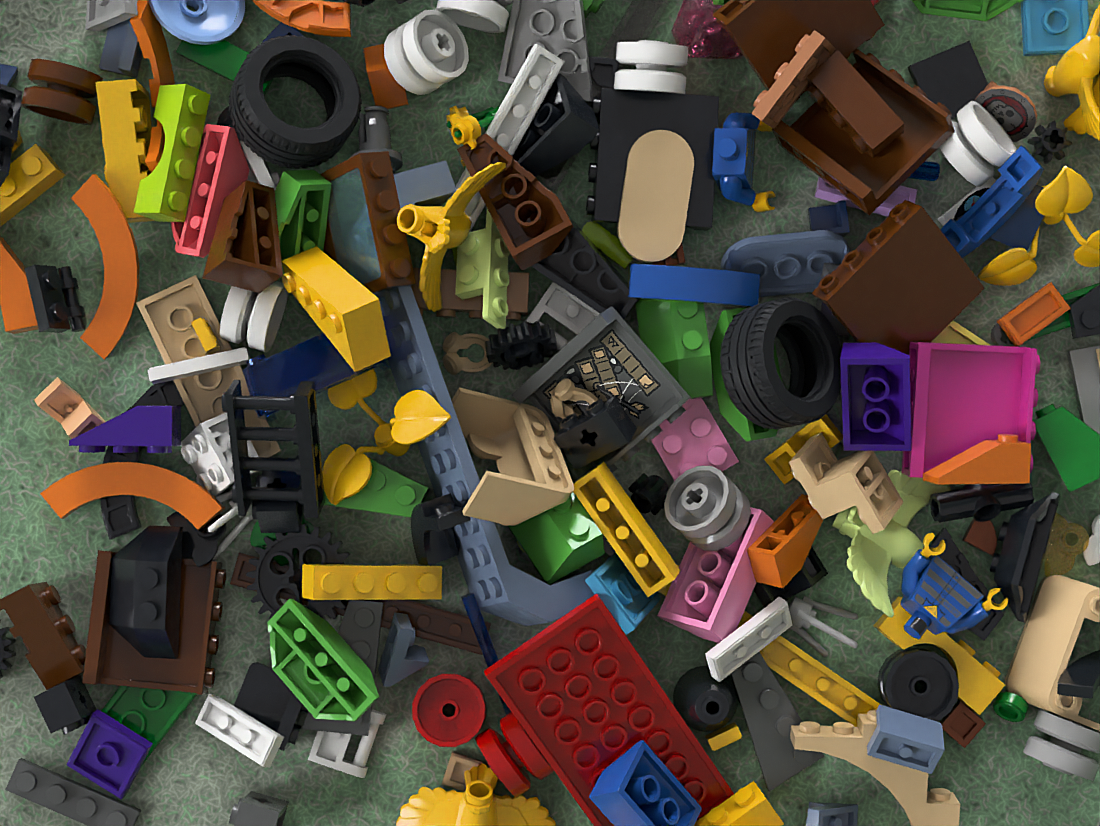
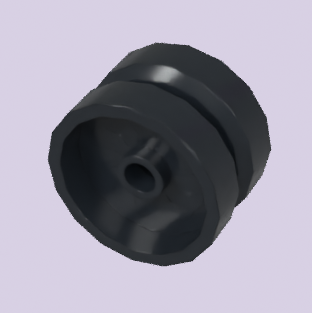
[877,647,959,721]

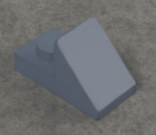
[378,612,429,687]
[806,802,858,826]

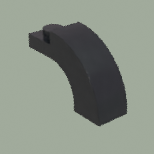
[411,493,471,566]

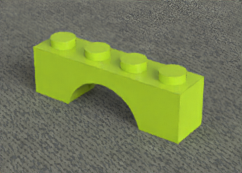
[133,84,211,222]

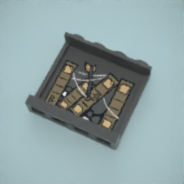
[512,306,691,473]

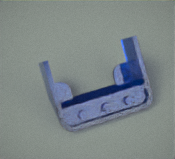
[242,333,390,421]

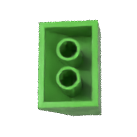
[508,492,605,585]

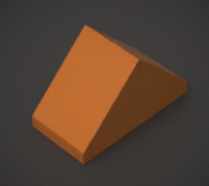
[363,44,409,109]

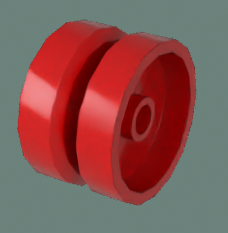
[412,674,486,747]
[475,712,554,798]

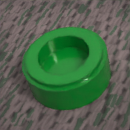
[993,692,1029,722]

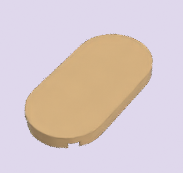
[617,130,694,263]

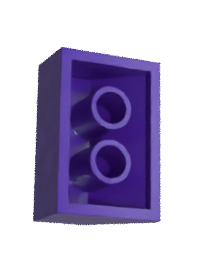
[840,342,912,451]

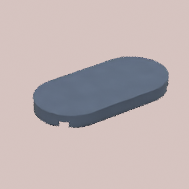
[720,230,851,297]

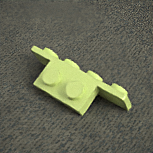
[455,209,510,329]

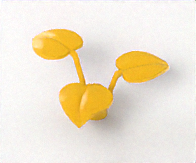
[977,166,1100,286]
[322,359,451,505]

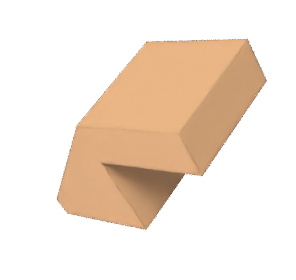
[34,377,106,439]

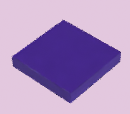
[66,709,153,799]

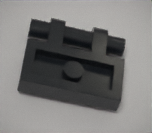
[24,264,85,333]

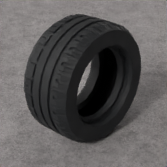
[229,35,362,169]
[720,297,842,429]

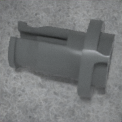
[350,106,403,178]

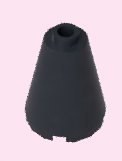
[673,666,739,732]

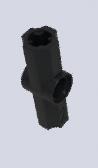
[929,483,1034,523]

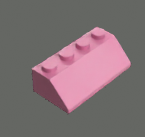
[657,507,774,643]

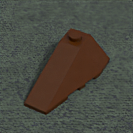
[457,133,574,271]

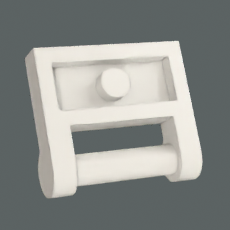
[526,282,600,350]
[308,709,386,778]

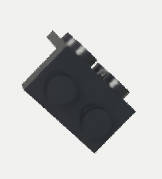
[234,662,308,751]

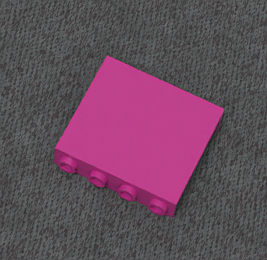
[901,342,1040,478]

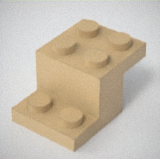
[789,433,903,534]

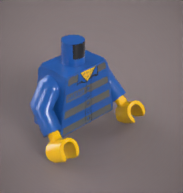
[712,112,776,212]
[900,533,1008,639]

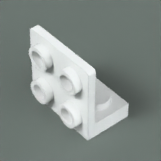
[181,413,259,497]

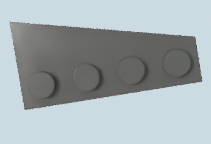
[302,600,384,736]
[730,652,824,791]

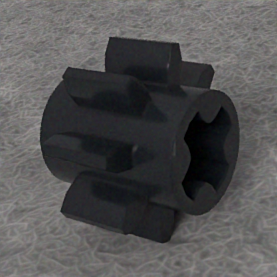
[1028,121,1072,164]
[628,473,669,515]

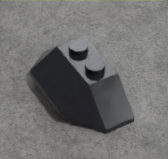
[990,492,1061,623]
[109,525,183,659]

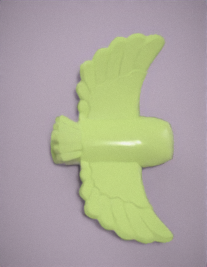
[832,470,951,617]

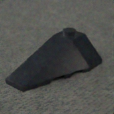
[512,73,600,177]

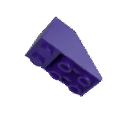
[69,406,181,453]

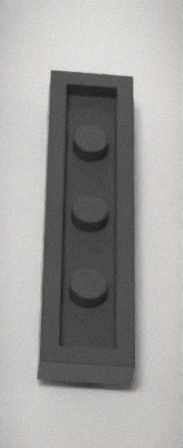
[5,758,141,826]

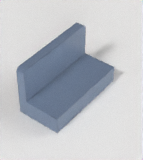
[99,19,143,78]
[867,705,945,774]

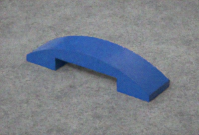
[940,146,1044,258]
[628,264,760,307]

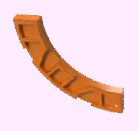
[129,0,175,173]
[251,0,351,37]
[71,174,140,360]
[40,462,225,530]

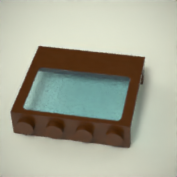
[320,151,416,294]

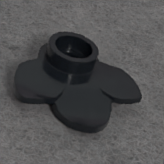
[167,511,226,567]

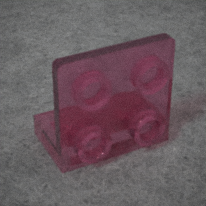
[671,0,743,60]

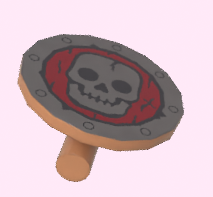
[974,81,1038,142]

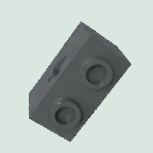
[229,791,289,826]

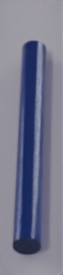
[461,593,511,715]

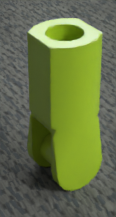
[582,221,633,269]

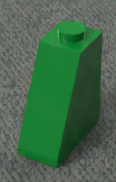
[1032,403,1100,493]

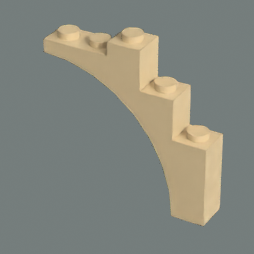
[790,710,960,826]

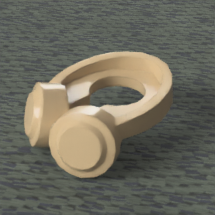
[442,332,493,375]
[550,378,598,419]

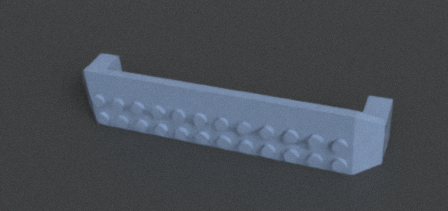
[347,160,595,626]

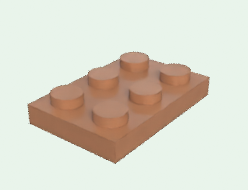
[751,30,835,129]

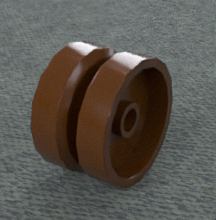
[21,59,103,125]

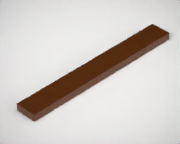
[230,552,491,655]

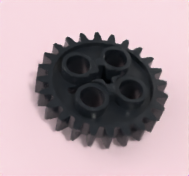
[246,523,350,620]

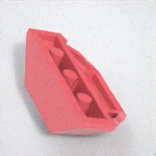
[171,124,250,258]

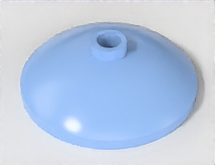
[149,0,245,45]

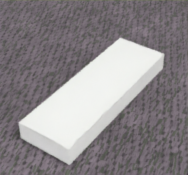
[147,347,252,384]
[705,597,793,682]
[195,694,284,768]

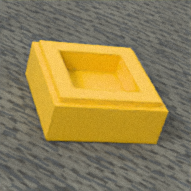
[191,317,221,355]
[705,722,742,751]

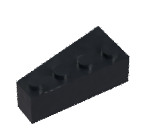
[532,214,639,320]

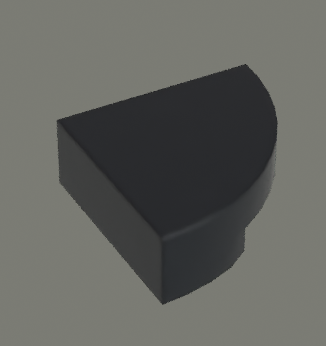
[589,56,620,89]

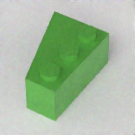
[275,169,332,280]
[324,443,430,517]

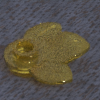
[1044,513,1089,577]

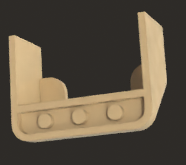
[451,387,574,526]
[1005,574,1100,731]

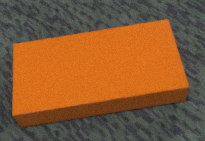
[996,282,1071,346]

